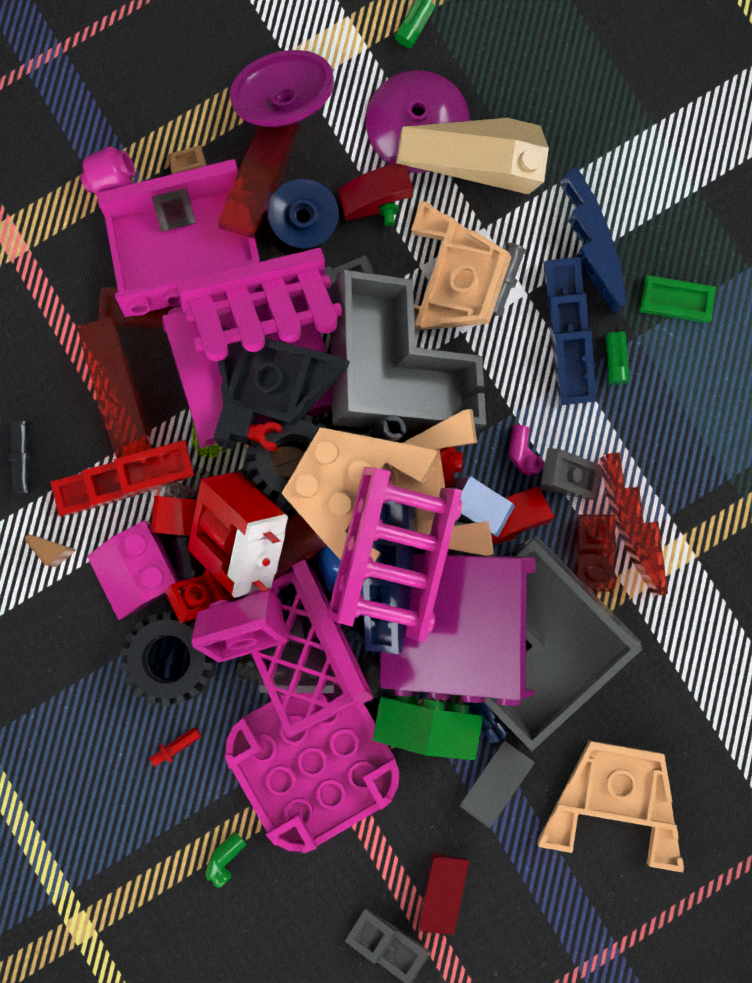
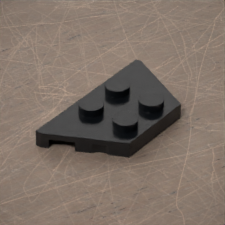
[218,326,350,425]

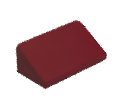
[418,852,469,935]

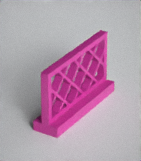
[235,559,374,737]

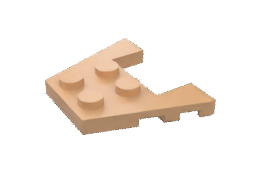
[411,201,511,331]
[384,409,494,556]
[282,427,438,583]
[537,740,684,872]

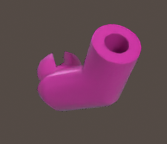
[508,425,544,476]

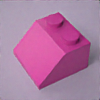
[87,520,181,620]
[191,590,289,663]

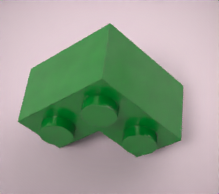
[373,695,483,760]

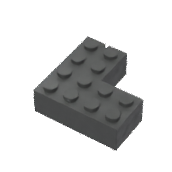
[329,270,486,433]
[484,535,642,751]

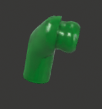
[205,832,246,888]

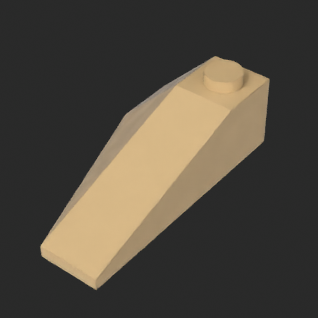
[396,118,549,194]

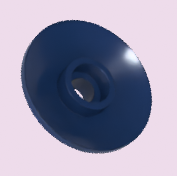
[268,179,339,249]

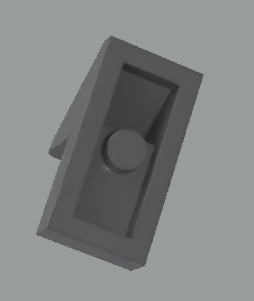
[540,448,601,500]

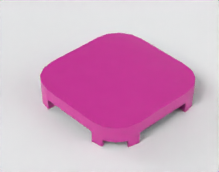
[225,675,399,853]

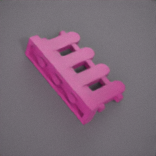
[176,248,342,361]

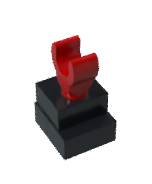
[214,401,283,452]

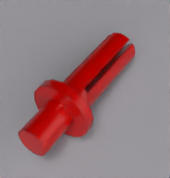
[149,727,201,767]

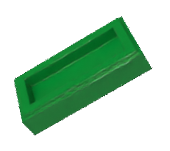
[639,275,716,323]

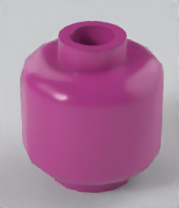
[80,146,136,195]

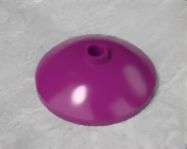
[230,50,334,127]
[366,70,470,173]

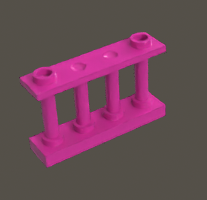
[327,467,462,643]

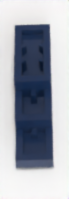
[560,167,627,315]
[543,257,596,405]
[363,500,415,654]

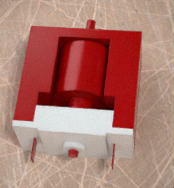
[187,471,288,598]

